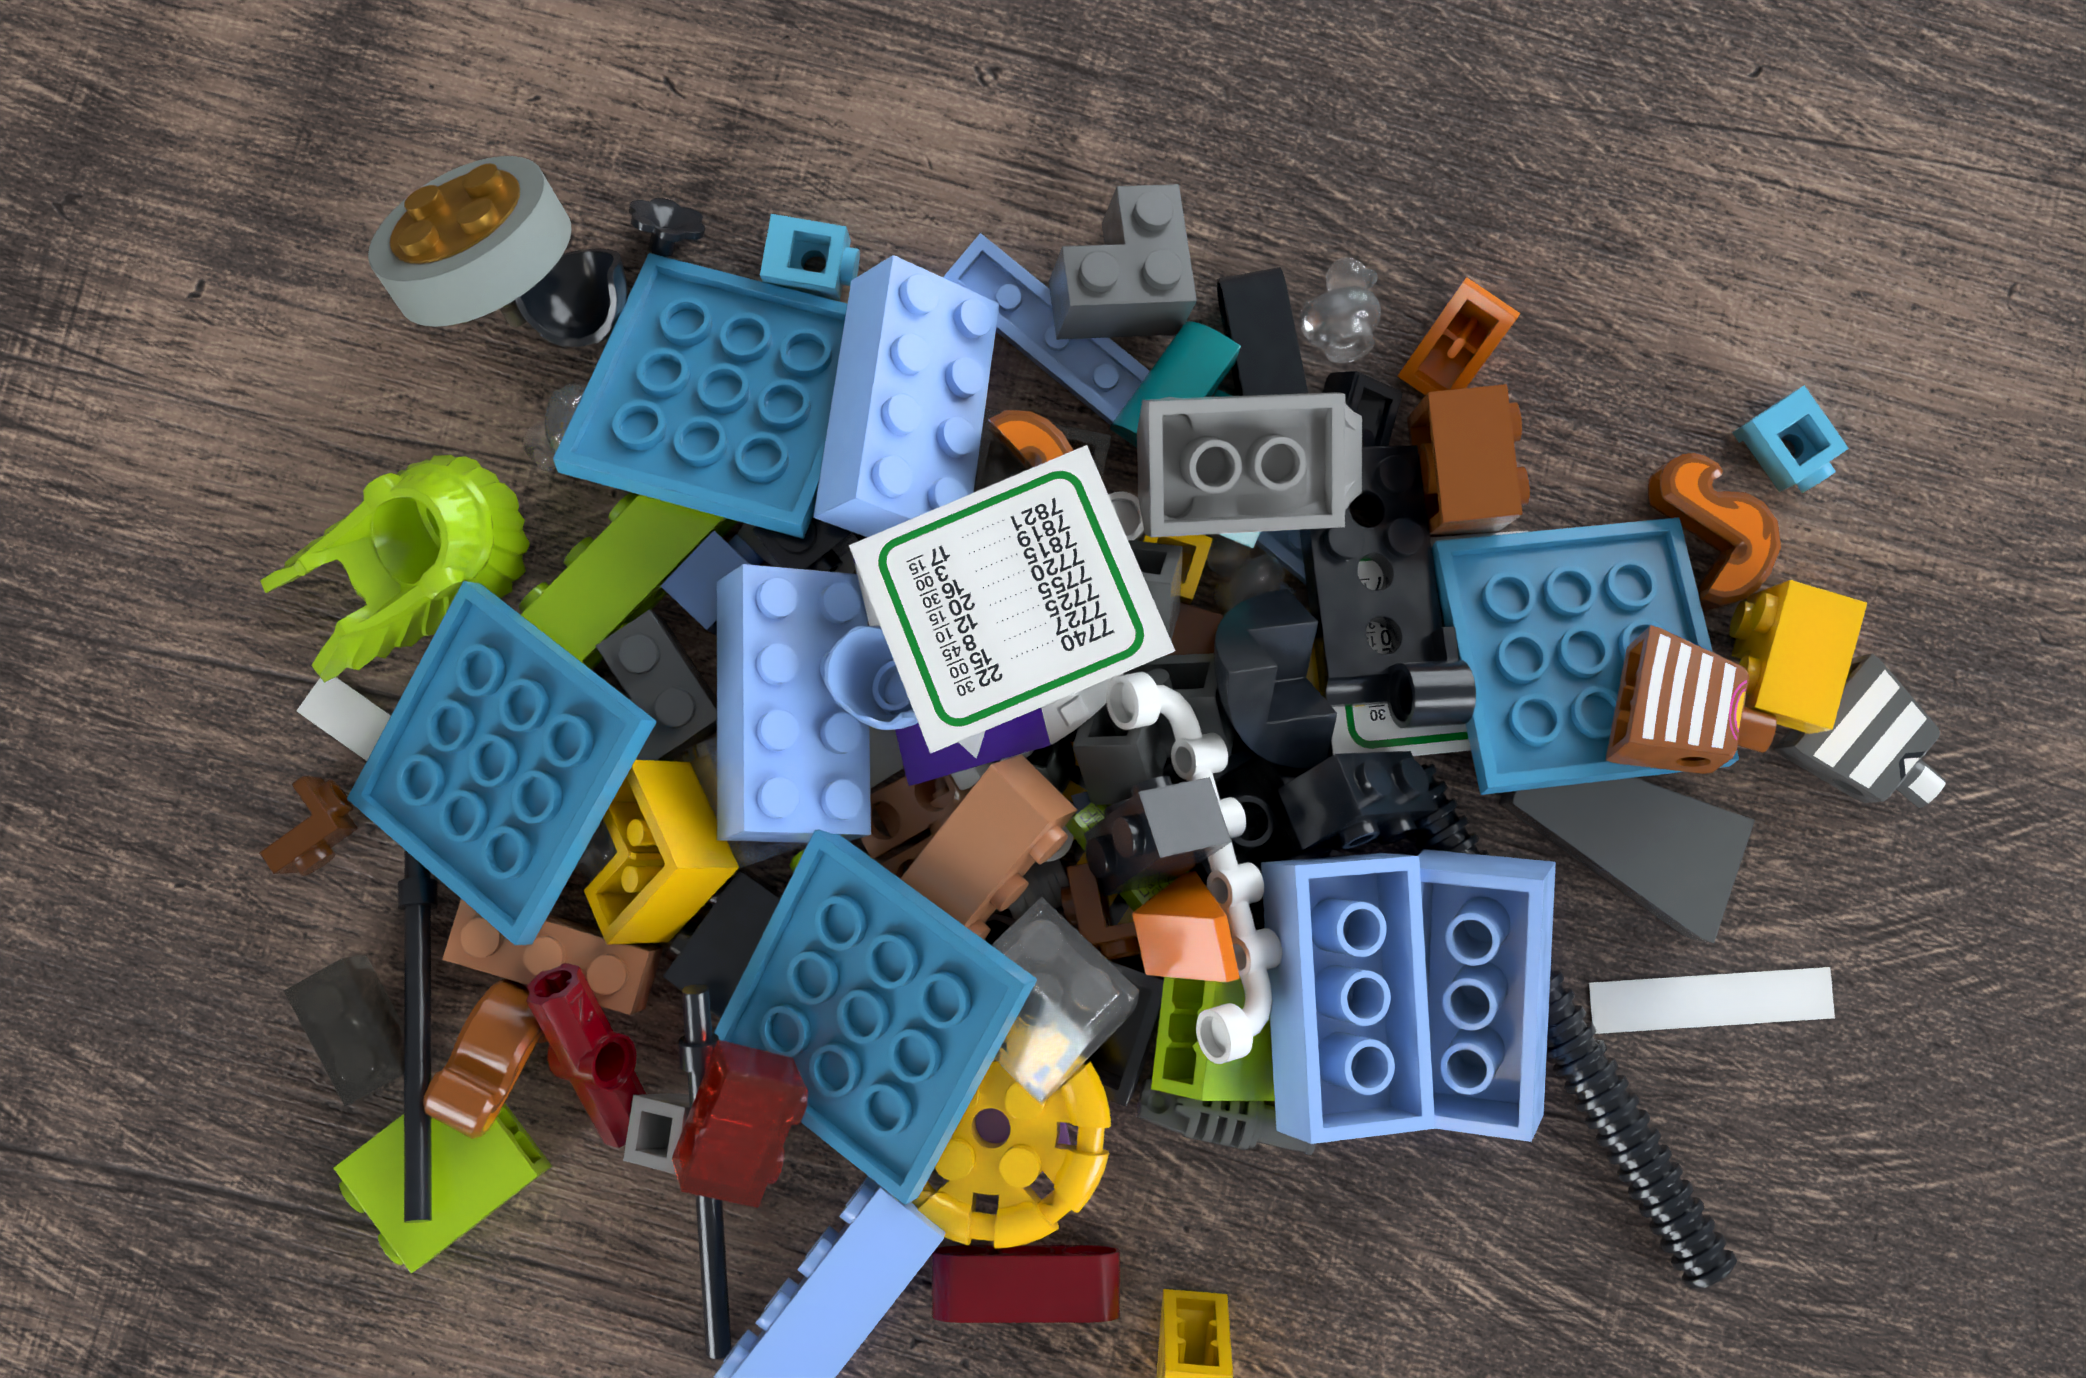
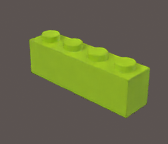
[518,492,738,670]

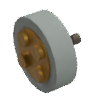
[368,156,571,327]

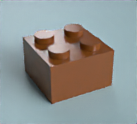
[1407,384,1530,537]

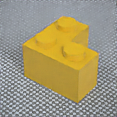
[1729,580,1867,734]
[584,760,739,945]

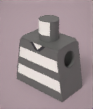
[1773,653,1946,808]

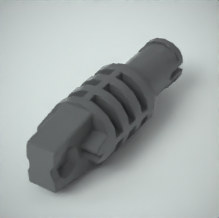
[1137,1079,1316,1156]

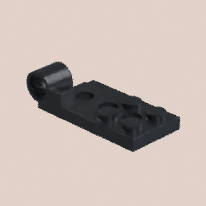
[1299,445,1476,728]

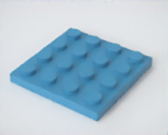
[553,253,847,539]
[1432,517,1739,795]
[347,581,657,945]
[714,829,1037,1205]

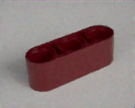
[932,1245,1120,1323]

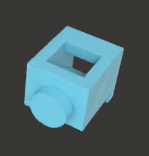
[760,214,860,301]
[1732,385,1849,493]

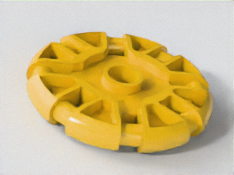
[911,1011,1111,1248]

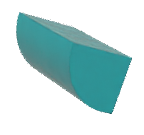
[1110,321,1241,448]

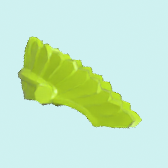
[260,454,530,683]

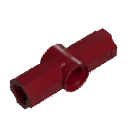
[526,963,646,1148]

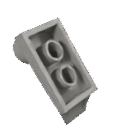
[1137,392,1362,537]

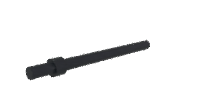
[398,849,438,1223]
[678,984,732,1359]

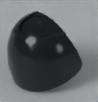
[515,248,628,347]

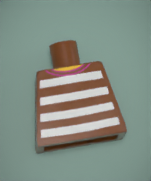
[1605,625,1777,774]

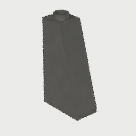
[1499,778,1755,943]

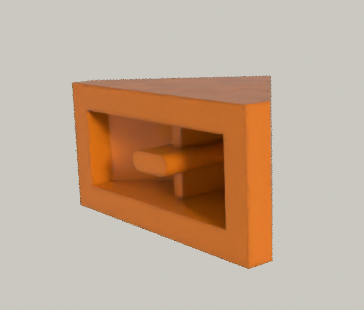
[1397,277,1520,395]
[1132,871,1240,982]

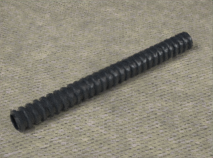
[1414,763,1737,1289]

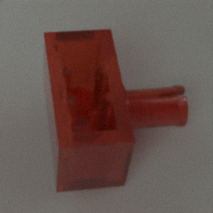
[672,1040,808,1208]

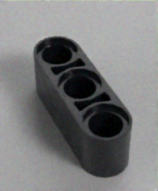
[1217,267,1309,396]

